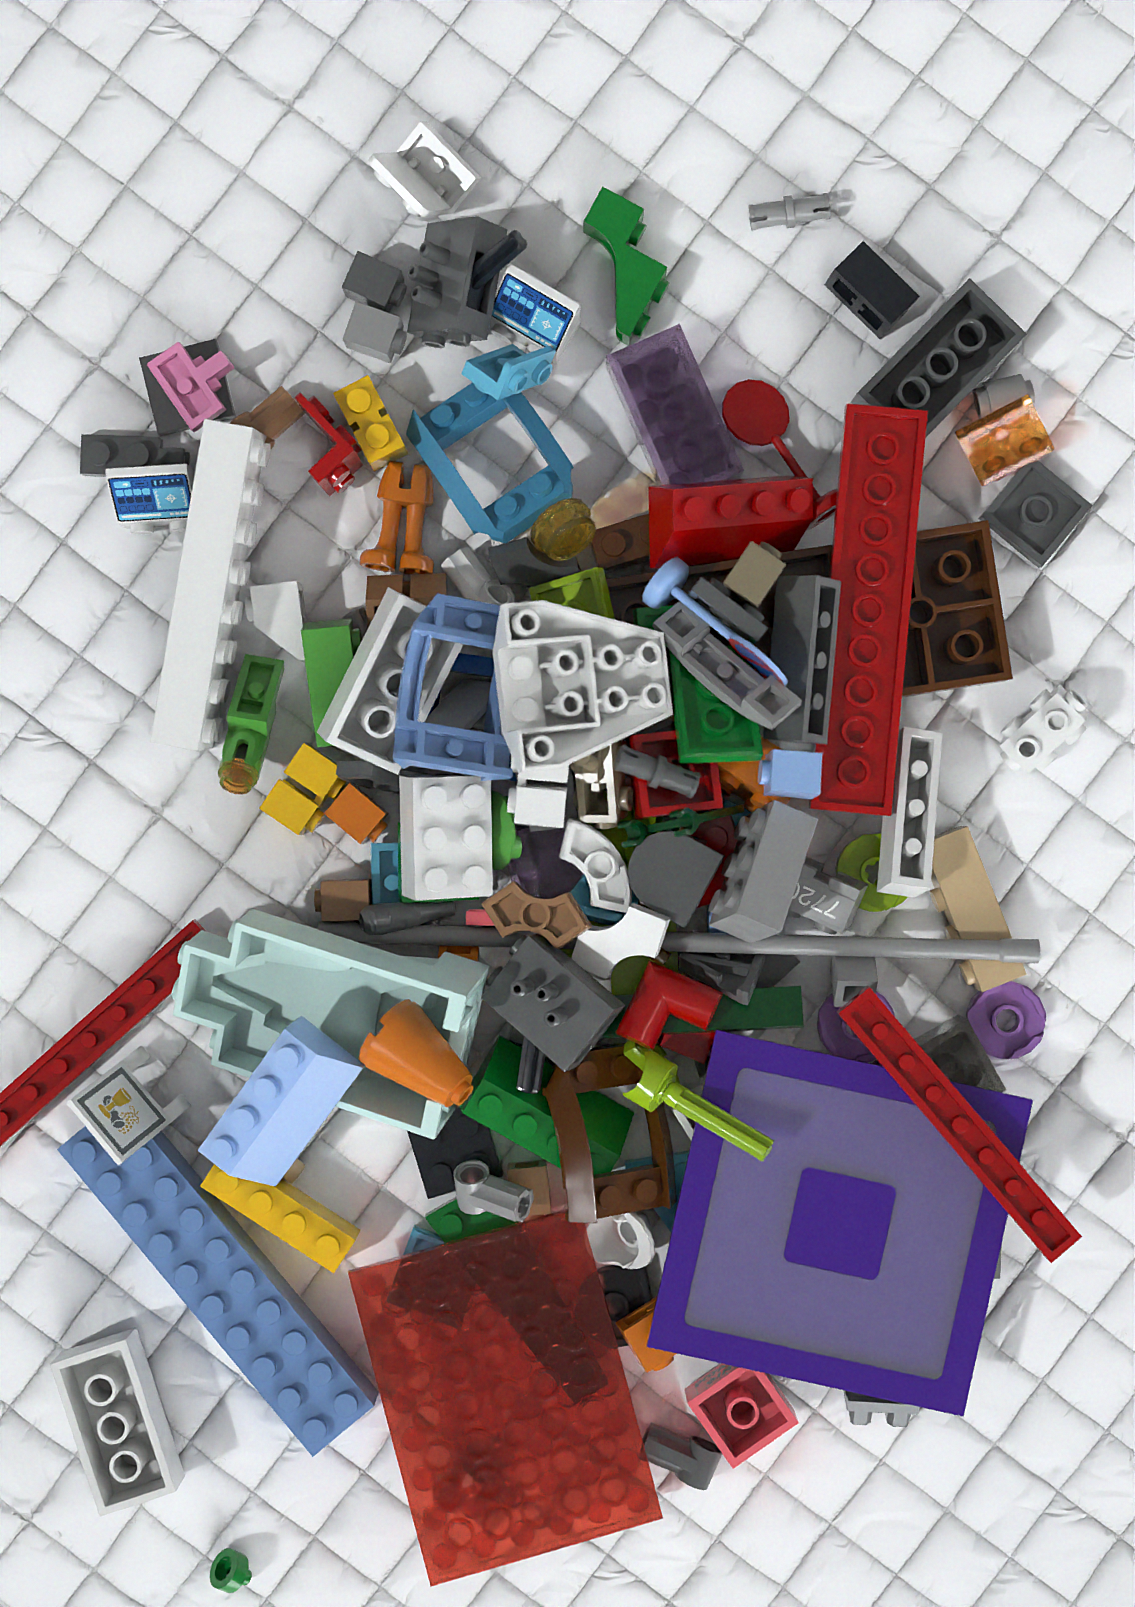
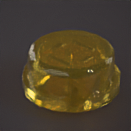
[530,498,596,561]

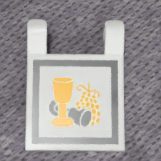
[67,1046,191,1166]

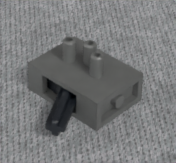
[407,216,527,348]
[481,934,625,1094]

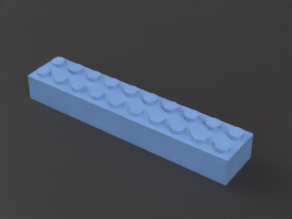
[57,1126,379,1457]

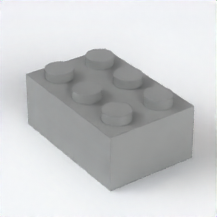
[709,800,818,943]

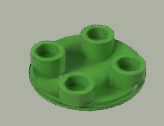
[491,791,522,870]

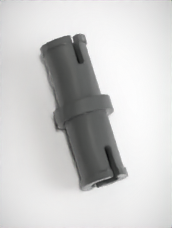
[614,745,701,798]

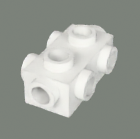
[999,685,1088,774]

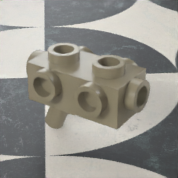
[570,739,634,829]

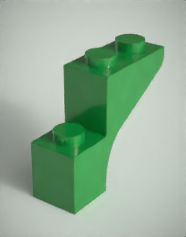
[583,186,670,346]

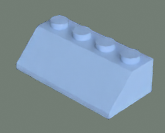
[198,1016,365,1187]

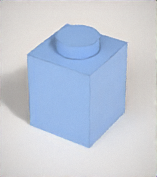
[758,749,822,799]

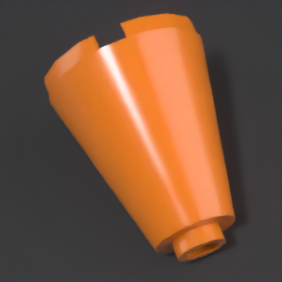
[359,999,473,1107]

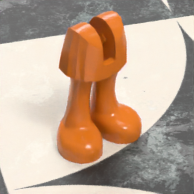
[360,461,434,575]

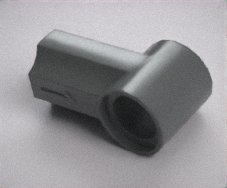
[638,1422,722,1490]

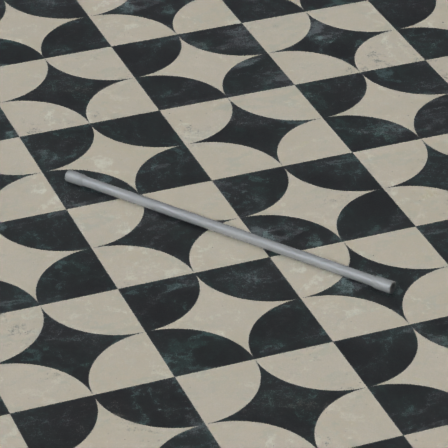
[318,921,1040,963]

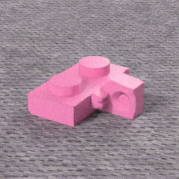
[147,341,234,433]

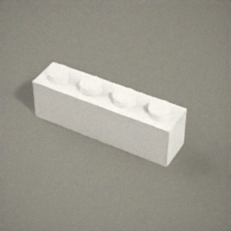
[877,727,943,898]

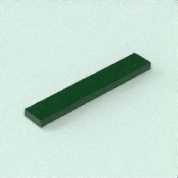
[600,986,804,1038]

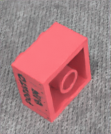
[684,1363,799,1469]

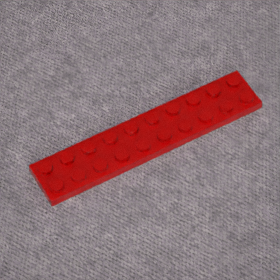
[808,403,928,816]

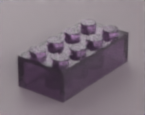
[605,324,744,485]

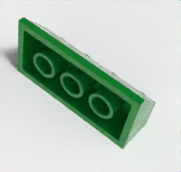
[460,1034,634,1175]

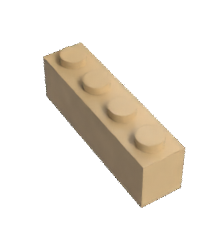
[929,826,1027,992]

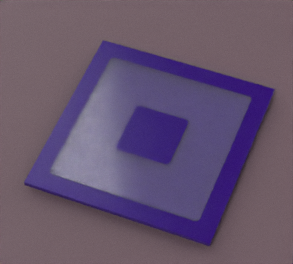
[647,1029,1033,1417]

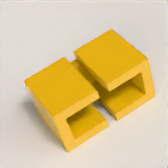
[333,375,409,472]
[259,743,347,835]

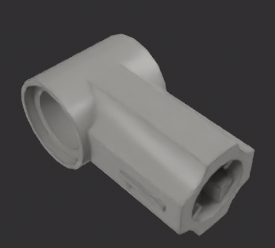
[454,1160,534,1222]

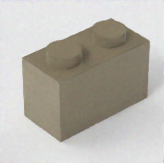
[723,541,786,609]

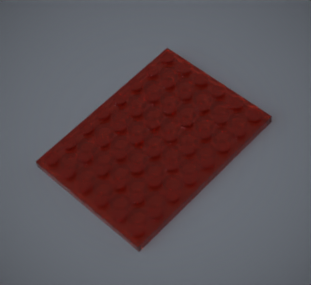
[348,1209,663,1587]

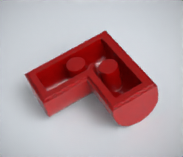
[616,960,723,1051]

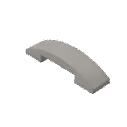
[653,601,802,729]

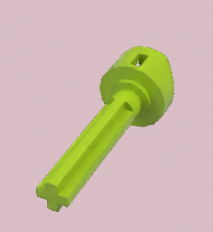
[623,1050,775,1162]

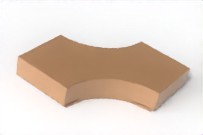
[481,881,593,949]

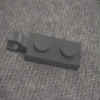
[80,434,190,477]

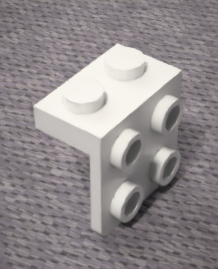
[368,121,481,217]

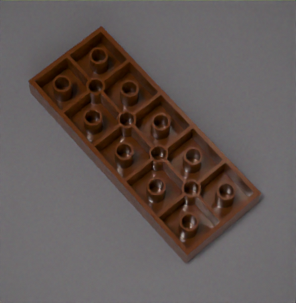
[606,520,1013,741]

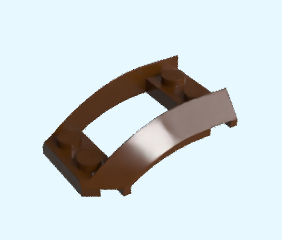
[542,1043,677,1223]

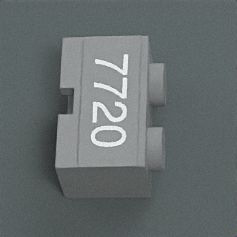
[787,856,868,935]

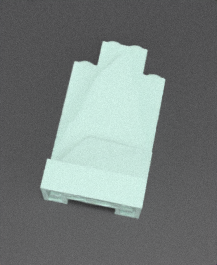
[172,909,490,1139]

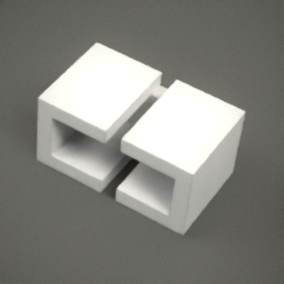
[507,757,569,828]

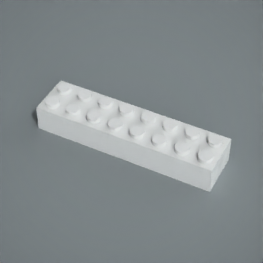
[150,419,271,752]

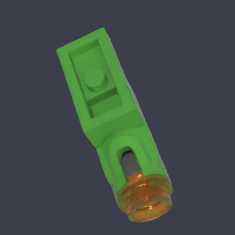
[218,654,284,795]

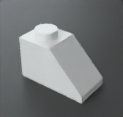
[245,580,307,663]

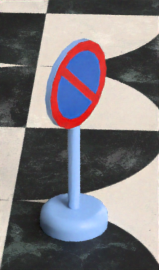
[642,557,788,686]

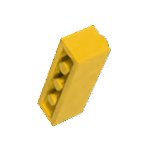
[200,1164,360,1273]

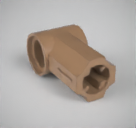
[230,386,305,450]

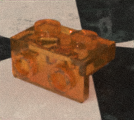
[955,394,1055,486]

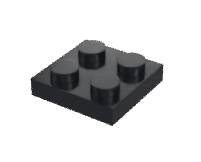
[407,1105,504,1199]

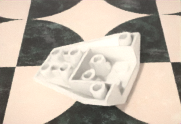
[493,601,673,772]

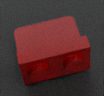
[294,392,364,497]

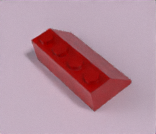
[648,475,813,569]

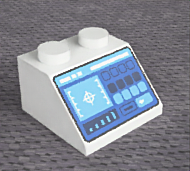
[490,263,580,364]
[105,464,195,534]

